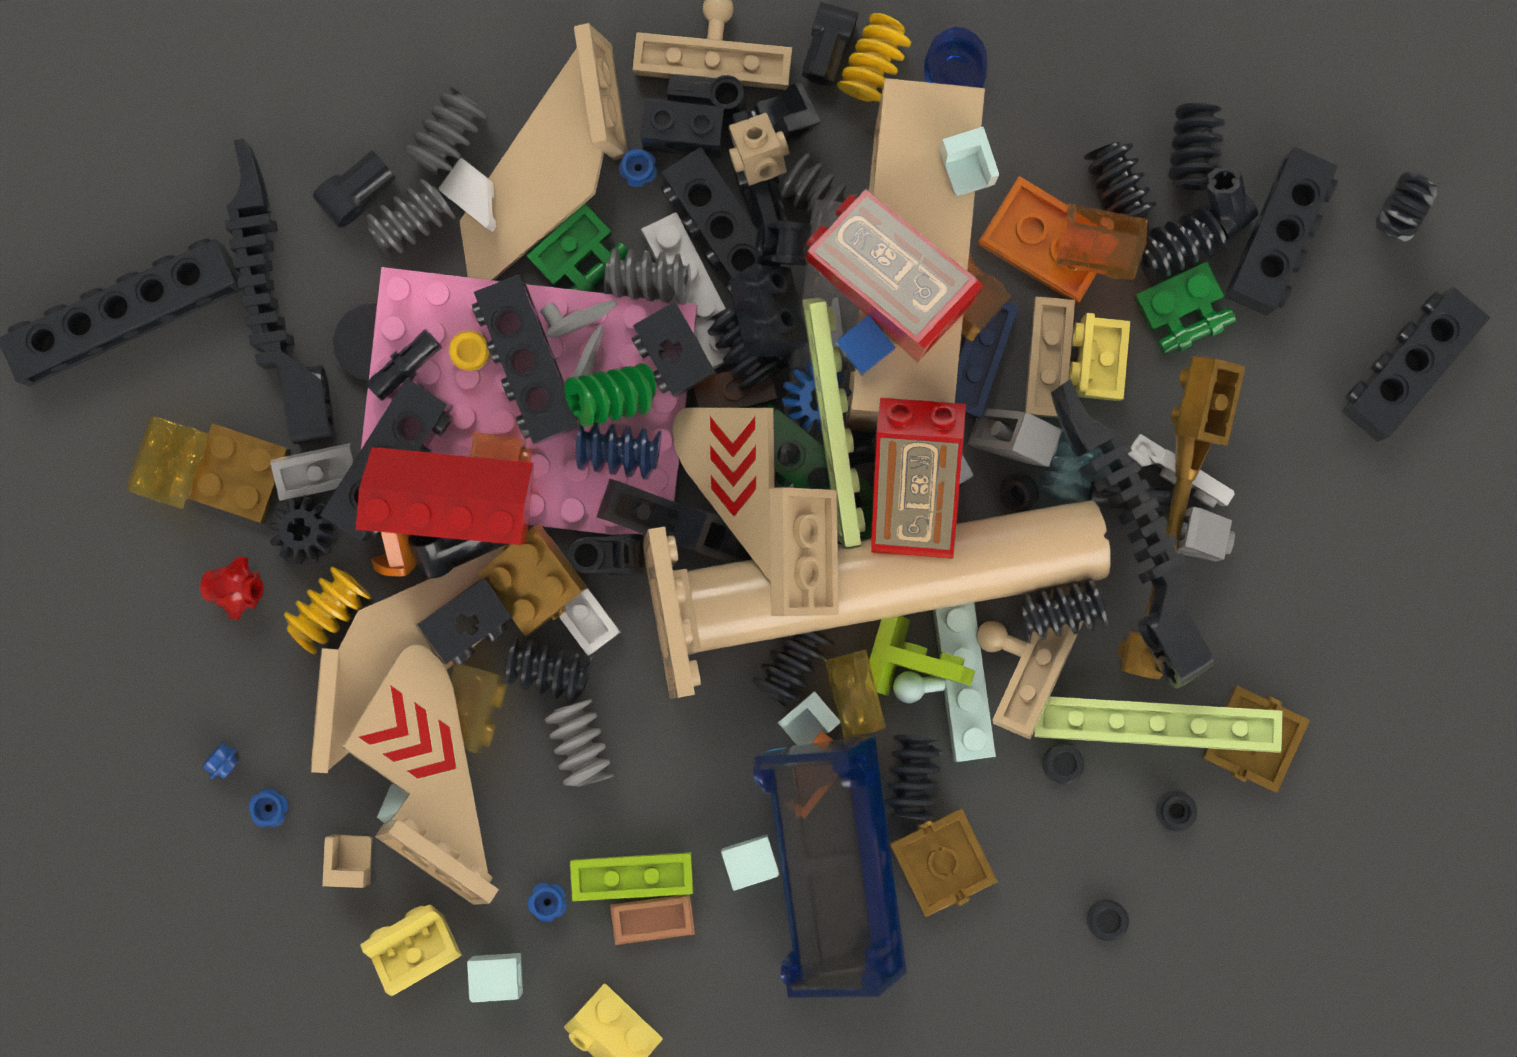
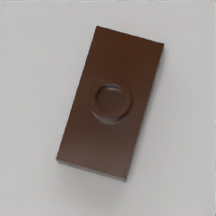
[693,370,777,408]

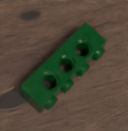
[766,403,874,540]

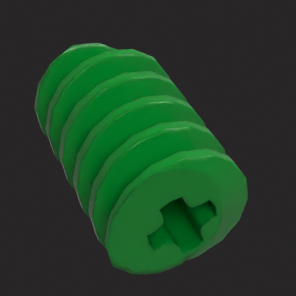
[564,363,656,427]

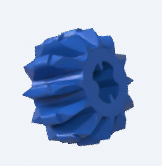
[782,362,851,432]

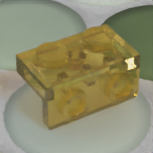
[126,416,208,509]
[825,650,886,738]
[450,663,507,753]

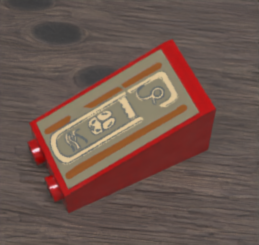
[806,189,984,363]
[871,397,966,559]

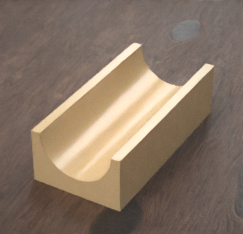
[845,78,985,433]

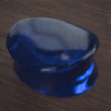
[924,27,988,88]

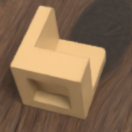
[322,834,373,888]

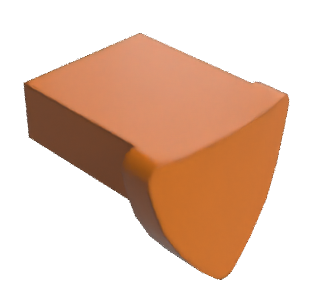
[371,532,417,577]

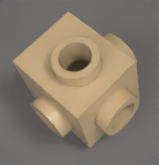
[729,113,790,186]

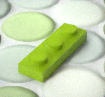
[570,852,694,901]

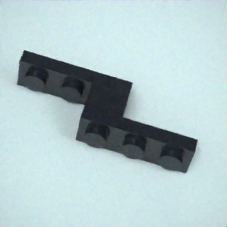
[596,479,752,563]

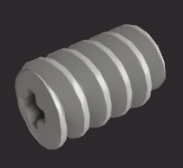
[545,699,614,788]

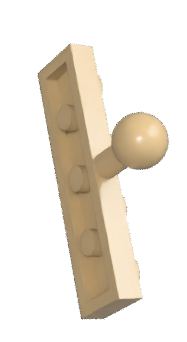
[632,0,792,90]
[977,585,1085,739]

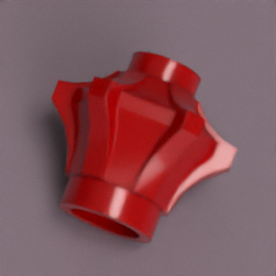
[200,557,264,620]

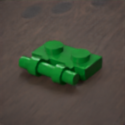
[527,204,628,292]
[1134,261,1236,355]

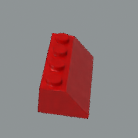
[356,447,534,545]

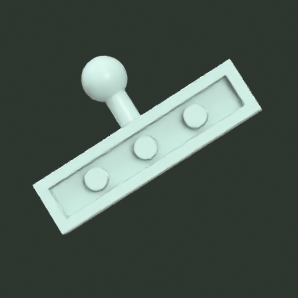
[893,603,996,762]

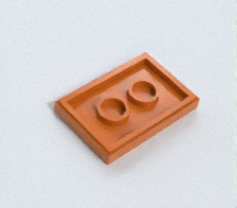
[977,176,1120,305]

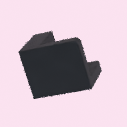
[754,81,821,143]

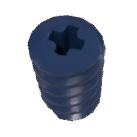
[575,421,662,480]

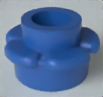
[619,149,657,187]
[202,742,239,779]
[249,788,289,828]
[527,882,567,923]

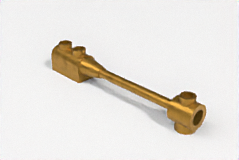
[1118,356,1246,679]

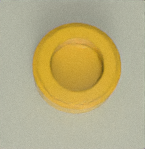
[449,330,490,371]

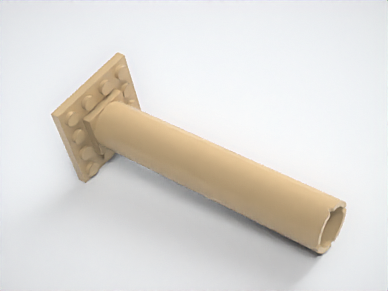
[642,500,1111,699]

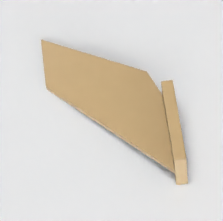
[460,23,628,281]
[311,544,509,773]

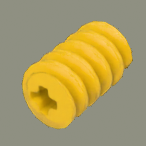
[837,13,911,103]
[283,566,372,655]

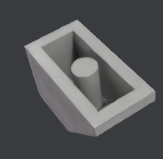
[967,408,1062,467]
[1177,507,1235,562]

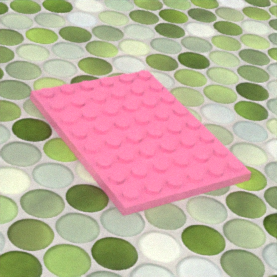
[361,267,698,538]

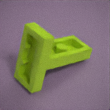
[862,616,975,696]

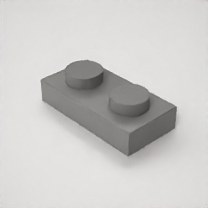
[270,443,354,501]

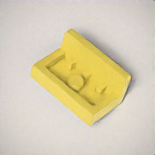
[1069,313,1131,401]
[360,905,462,996]
[564,983,663,1057]

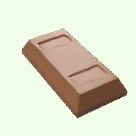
[610,894,695,945]

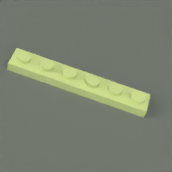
[803,297,865,548]
[1035,697,1283,753]

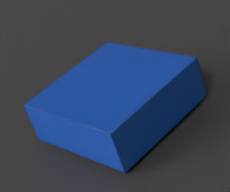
[835,315,896,376]

